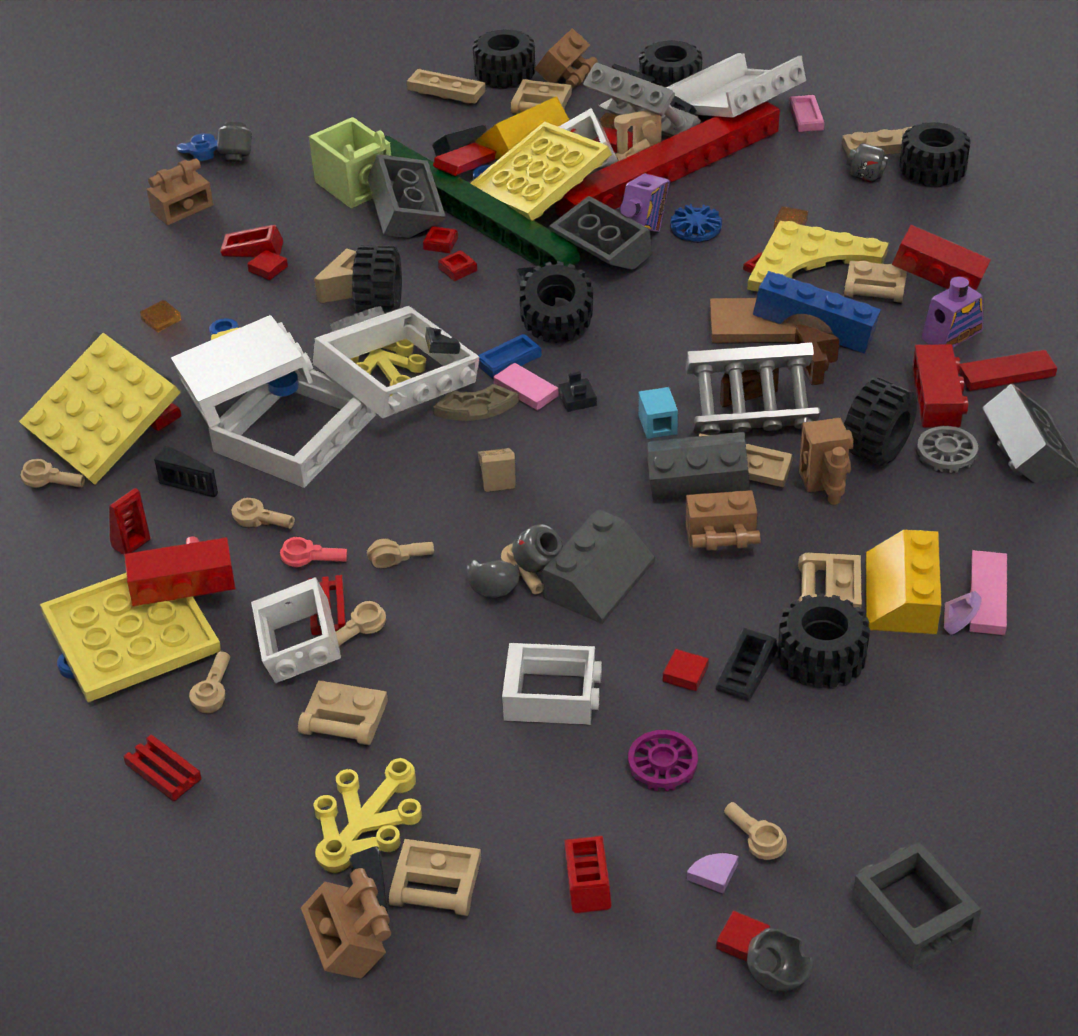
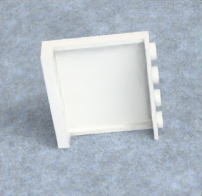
[666,53,806,117]
[172,315,313,428]

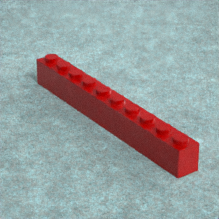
[555,101,780,217]

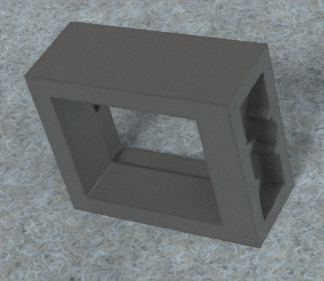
[852,841,981,969]

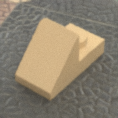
[314,249,356,303]
[478,448,516,492]

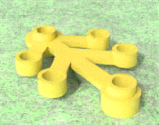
[350,339,426,396]
[314,758,422,873]

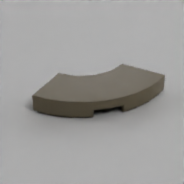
[433,384,519,421]

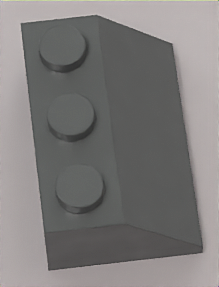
[367,154,446,238]
[549,196,653,270]
[982,383,1078,483]
[648,432,750,500]
[543,509,655,624]

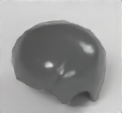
[468,560,519,598]
[747,928,814,991]

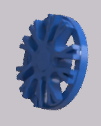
[670,204,722,241]

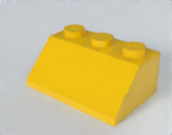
[475,96,569,160]
[866,530,941,634]

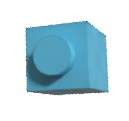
[638,387,678,439]

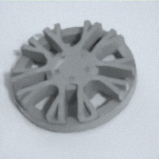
[330,306,385,332]
[917,426,978,473]

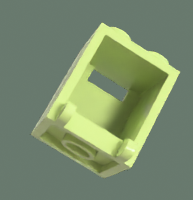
[309,117,391,208]

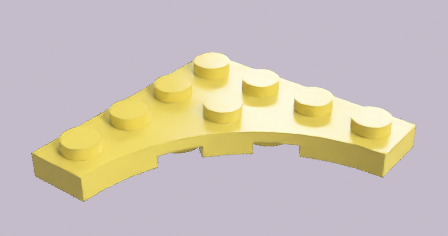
[747,221,889,292]

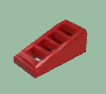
[220,225,283,257]
[109,488,151,556]
[564,836,612,913]

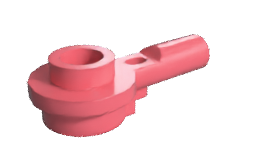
[280,537,347,567]

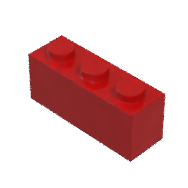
[892,225,991,291]
[912,344,968,428]
[124,537,236,606]

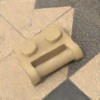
[511,79,572,114]
[614,110,662,154]
[844,261,907,303]
[798,553,862,608]
[298,680,388,745]
[389,839,481,916]

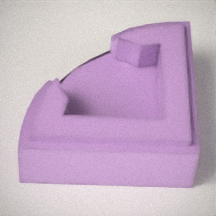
[944,591,982,635]
[687,853,739,894]

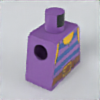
[621,173,670,232]
[921,277,983,347]

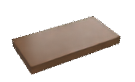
[710,298,832,343]

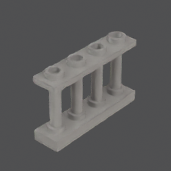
[583,63,701,137]
[685,343,821,435]

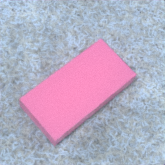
[789,95,824,132]
[493,363,559,411]

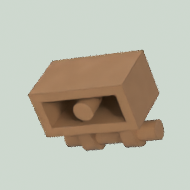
[534,28,598,88]
[147,158,214,225]
[799,417,853,504]
[685,490,760,551]
[301,868,391,979]

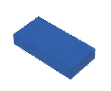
[478,334,542,380]

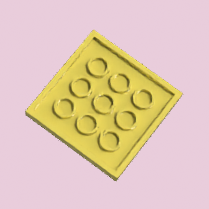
[470,122,612,221]
[19,333,181,485]
[40,573,221,702]

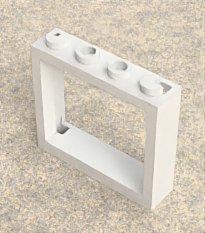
[313,306,480,418]
[209,370,376,488]

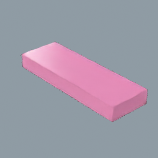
[969,550,1007,635]

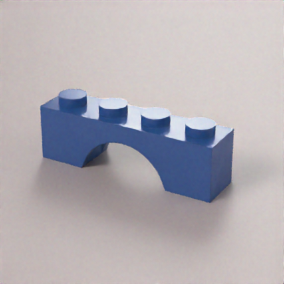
[753,271,881,354]

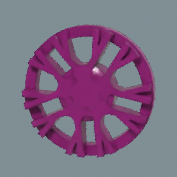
[628,730,698,791]

